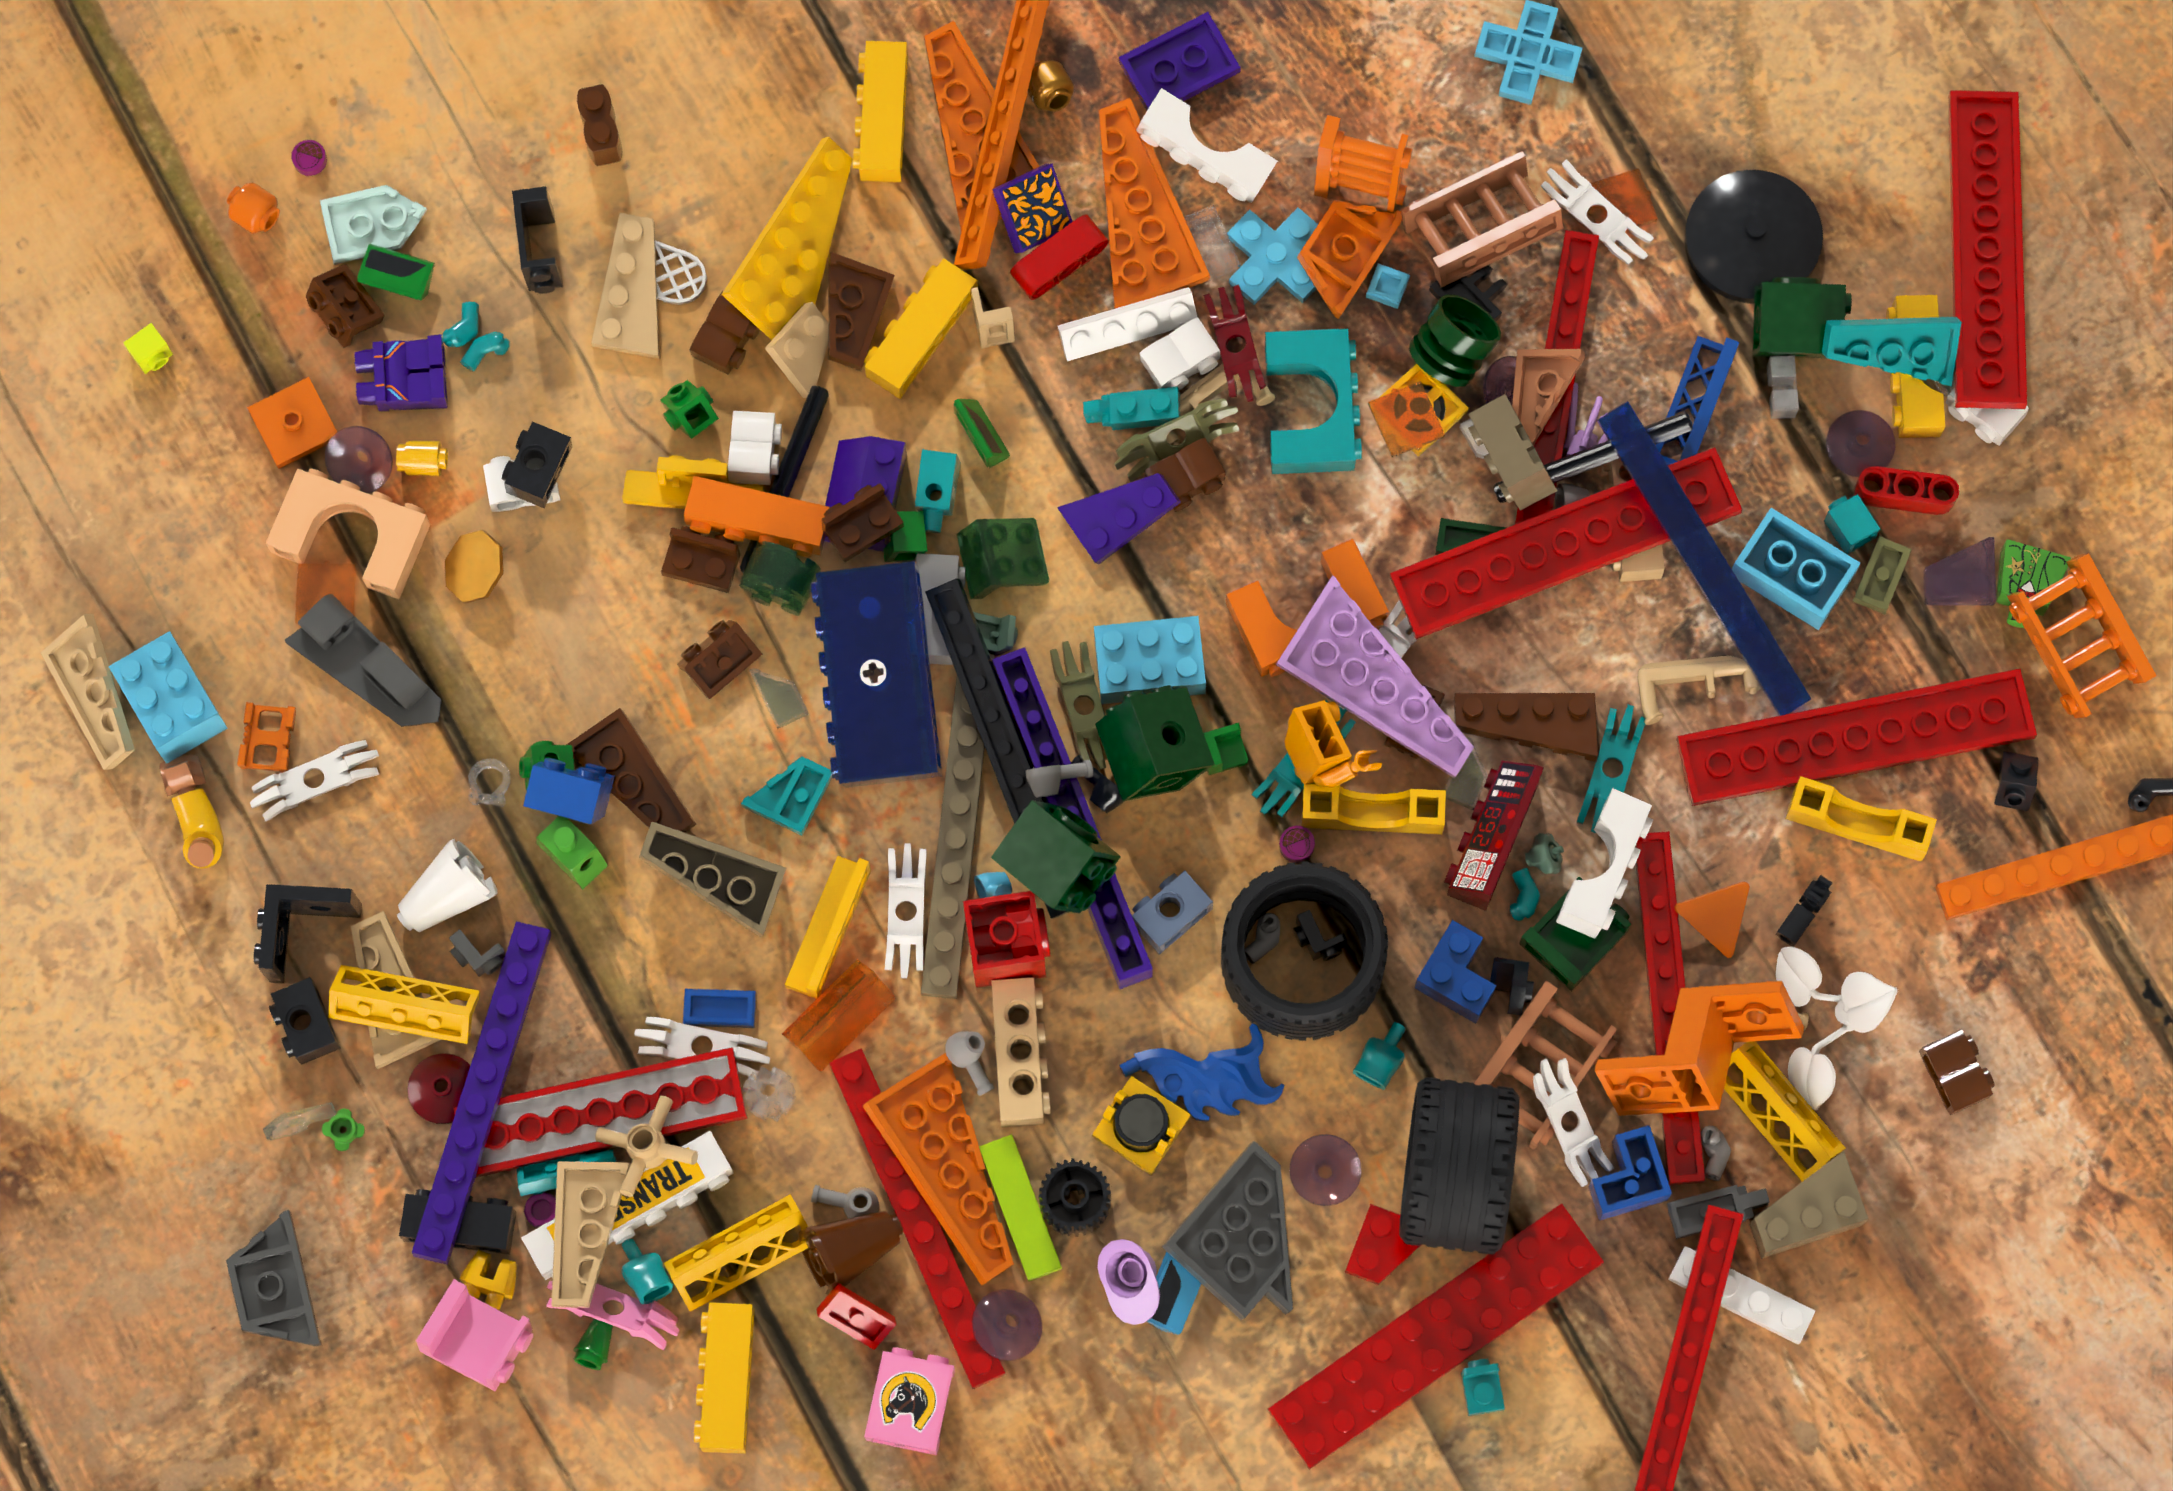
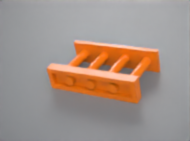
[1314,115,1413,213]
[2007,553,2157,718]

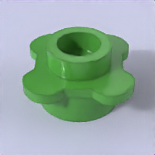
[322,1108,365,1151]

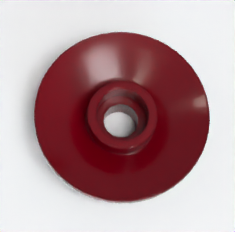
[408,1053,471,1124]

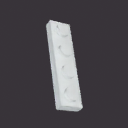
[1057,287,1197,361]
[1668,1246,1815,1345]

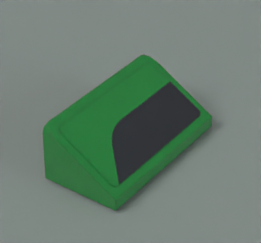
[357,244,435,300]
[954,398,1010,469]

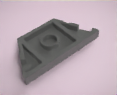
[226,1210,322,1346]

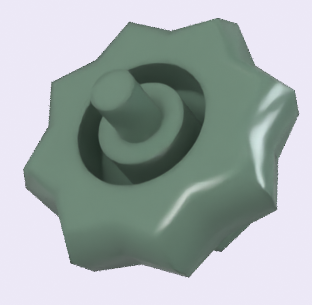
[1525,833,1564,874]

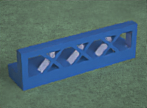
[1652,336,1739,467]

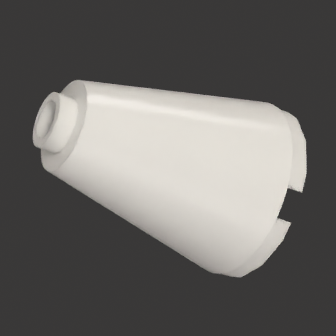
[397,839,497,932]

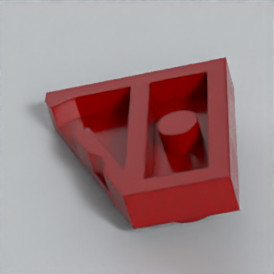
[1345,1204,1422,1285]

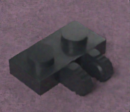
[1429,265,1508,321]

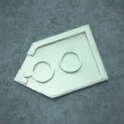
[320,185,427,265]

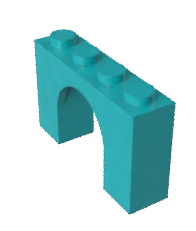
[1265,328,1362,474]

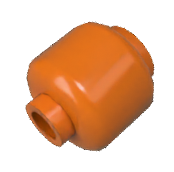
[227,182,280,234]

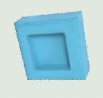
[1366,263,1410,309]

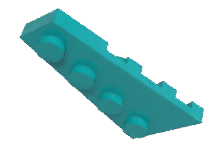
[1822,317,1962,386]

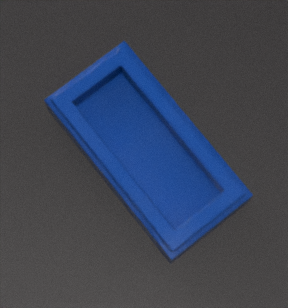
[683,989,757,1028]

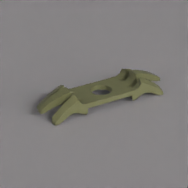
[1114,398,1240,482]
[1050,641,1106,770]

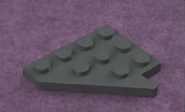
[1162,1141,1293,1320]

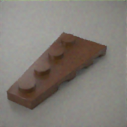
[1454,693,1598,762]
[566,708,697,833]

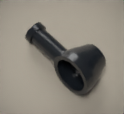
[1071,755,1124,813]

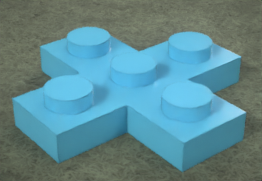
[1474,0,1582,105]
[1226,208,1318,305]

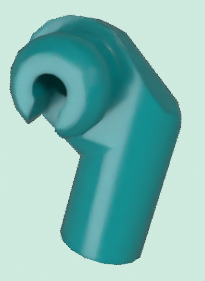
[442,302,479,347]
[460,331,510,371]
[1509,868,1540,921]

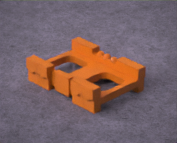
[237,702,296,773]

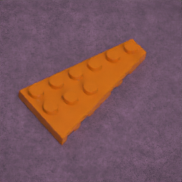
[924,21,1040,231]
[1099,98,1210,309]
[863,1053,1014,1286]

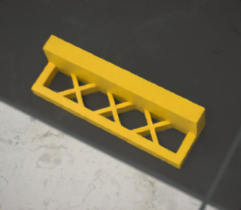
[785,856,871,1000]
[328,965,480,1044]
[1724,1041,1846,1182]
[664,1194,808,1312]

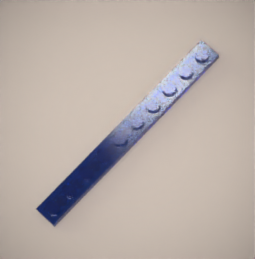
[1596,401,1811,716]

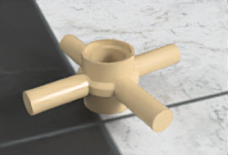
[595,1096,698,1197]

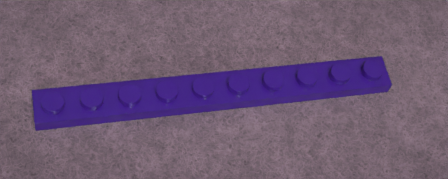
[411,921,551,1265]

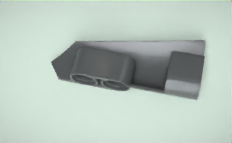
[285,594,442,727]

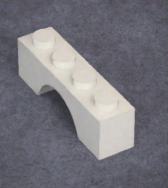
[1136,88,1277,203]
[1556,789,1653,939]

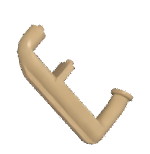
[1156,363,1275,445]
[1637,656,1761,725]

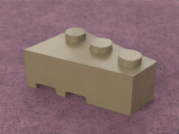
[1468,394,1557,511]
[1749,1151,1869,1259]

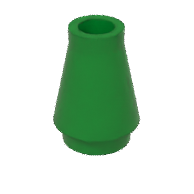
[573,1318,613,1370]

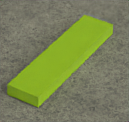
[979,1134,1062,1282]

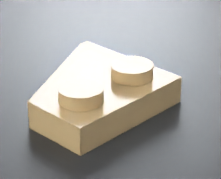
[765,302,828,398]

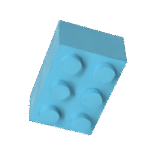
[1730,508,1860,631]
[1094,616,1206,704]
[108,631,228,764]

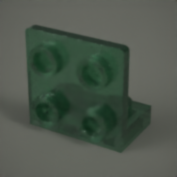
[957,518,1049,599]

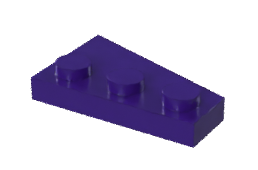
[1057,473,1181,564]

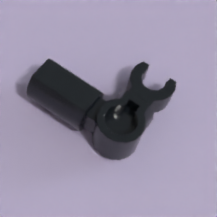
[1775,875,1833,947]

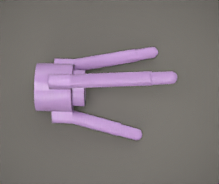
[1563,383,1627,456]

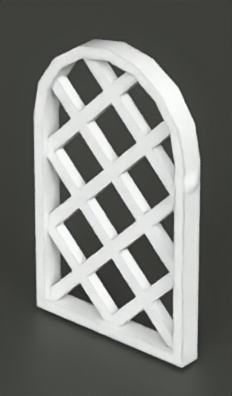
[655,241,707,305]

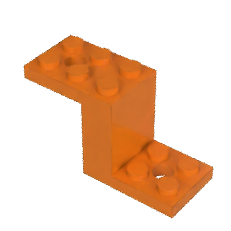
[1595,981,1804,1116]

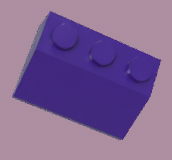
[825,436,907,552]

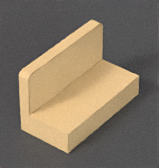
[971,287,1015,348]

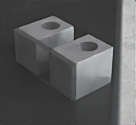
[1767,356,1799,419]

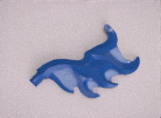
[1119,1023,1284,1122]

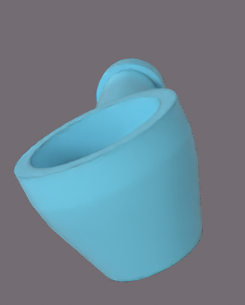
[974,872,1012,898]

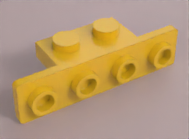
[622,455,764,509]

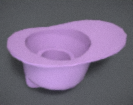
[1097,1239,1160,1325]

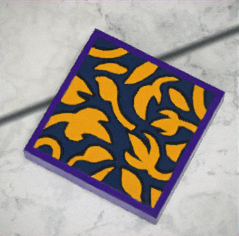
[992,163,1073,253]

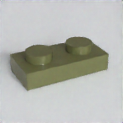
[1852,536,1912,615]

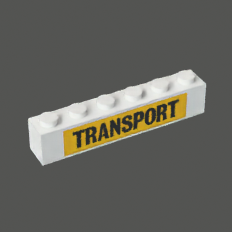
[521,1131,734,1280]

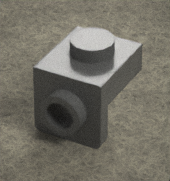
[449,929,506,977]

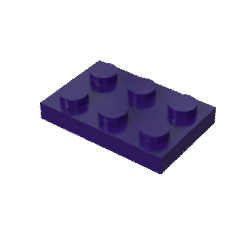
[1119,12,1241,110]

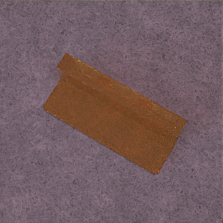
[782,959,895,1071]

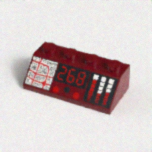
[1444,760,1544,911]

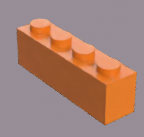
[684,476,830,557]

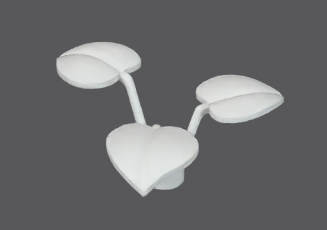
[1776,947,1898,1111]

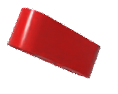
[1010,214,1109,300]
[1854,466,1960,515]

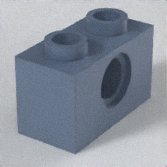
[1132,871,1213,955]

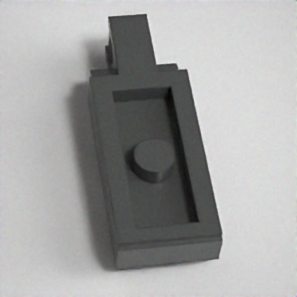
[1666,1185,1770,1239]

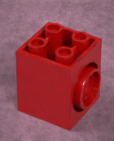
[963,891,1051,988]

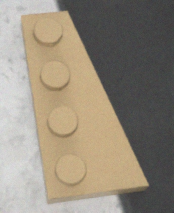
[591,213,660,359]
[41,614,135,770]
[351,911,442,1069]
[551,1162,631,1308]

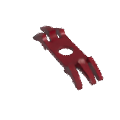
[1203,285,1266,402]

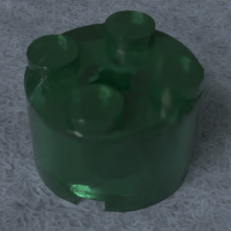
[739,541,821,616]

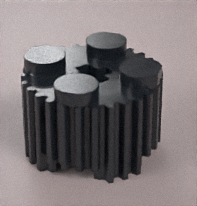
[1039,1158,1111,1237]

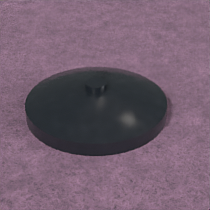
[1684,170,1823,304]

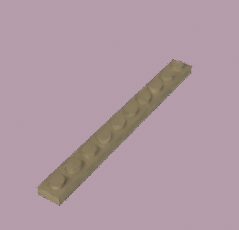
[921,654,995,999]

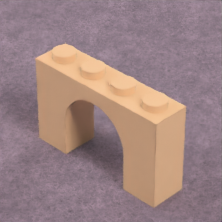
[265,469,431,599]

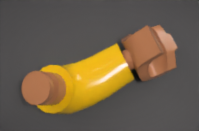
[159,754,224,869]

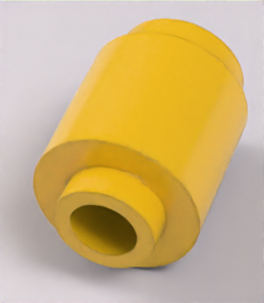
[396,441,448,476]

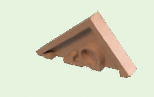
[1512,349,1585,446]

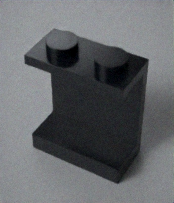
[512,186,563,294]

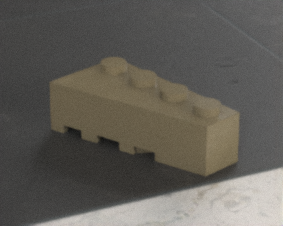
[639,822,786,937]

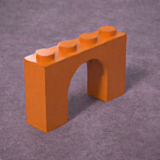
[1226,539,1389,677]

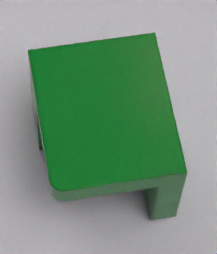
[883,511,928,562]
[1203,723,1248,775]

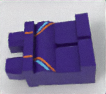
[354,334,448,412]

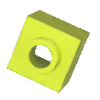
[123,323,173,374]

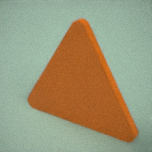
[1675,881,1750,958]

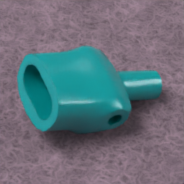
[1352,1022,1406,1090]
[621,1238,673,1304]

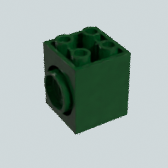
[1752,277,1852,359]
[1095,685,1215,801]
[991,800,1121,913]

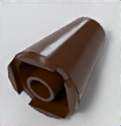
[799,1211,903,1295]

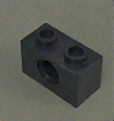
[501,421,572,509]
[269,978,341,1065]

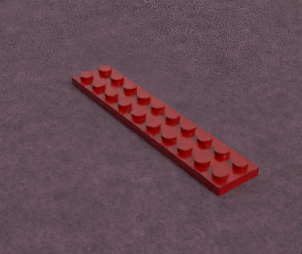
[1948,90,2027,409]
[1390,447,1742,640]
[1676,669,2037,806]
[1268,1203,1604,1470]

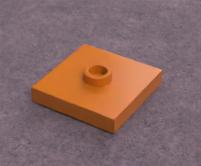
[247,377,340,469]

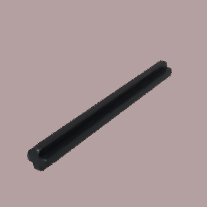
[740,385,829,577]
[1493,412,1693,503]

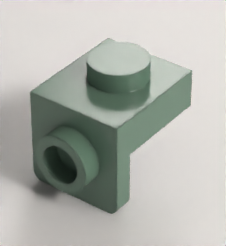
[973,612,1018,656]

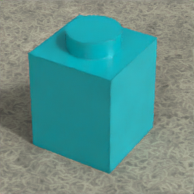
[1824,494,1880,555]

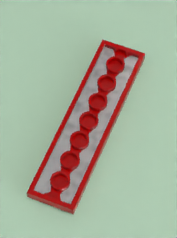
[453,1047,748,1178]

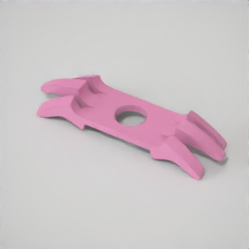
[547,1281,679,1350]

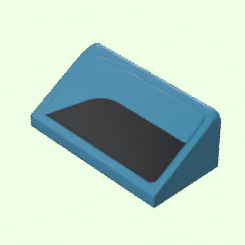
[1146,1251,1201,1335]

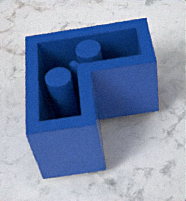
[523,758,615,824]
[1415,920,1496,1024]
[1588,1125,1672,1221]

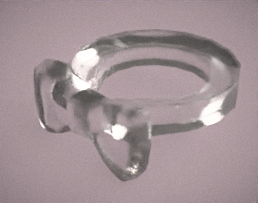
[468,758,511,807]

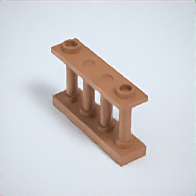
[1401,151,1563,287]
[1475,981,1618,1150]

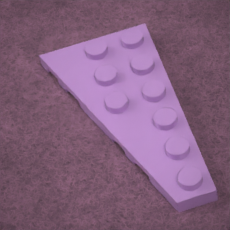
[1276,575,1474,778]

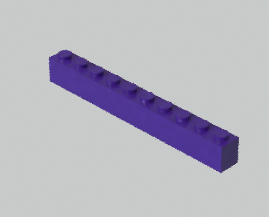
[992,647,1153,990]

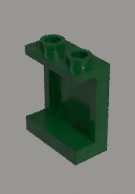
[1519,877,1632,992]

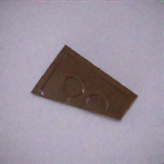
[828,252,895,371]

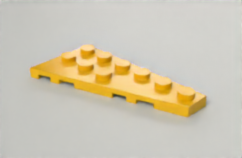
[721,137,853,340]

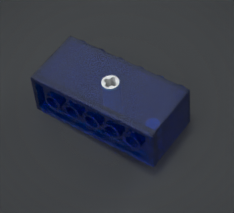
[811,561,943,788]

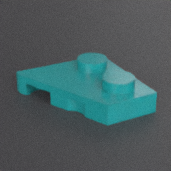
[741,756,834,836]

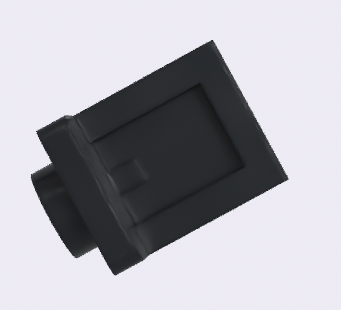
[1994,751,2038,811]
[1293,910,1347,961]
[1490,957,1534,1016]

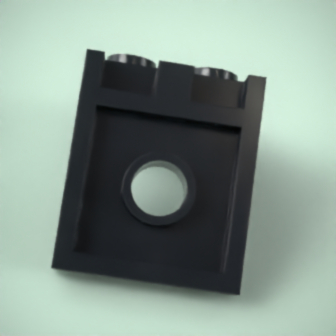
[254,884,362,983]

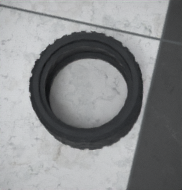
[1221,862,1388,1041]
[1399,1077,1520,1255]

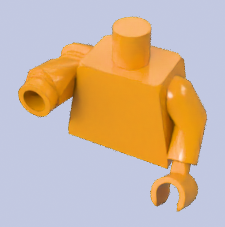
[1284,700,1382,787]

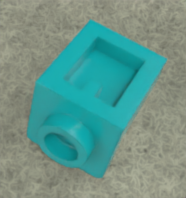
[1461,1359,1505,1416]

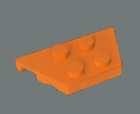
[1297,200,1402,319]

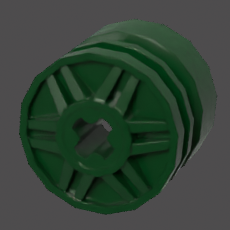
[1409,295,1501,387]

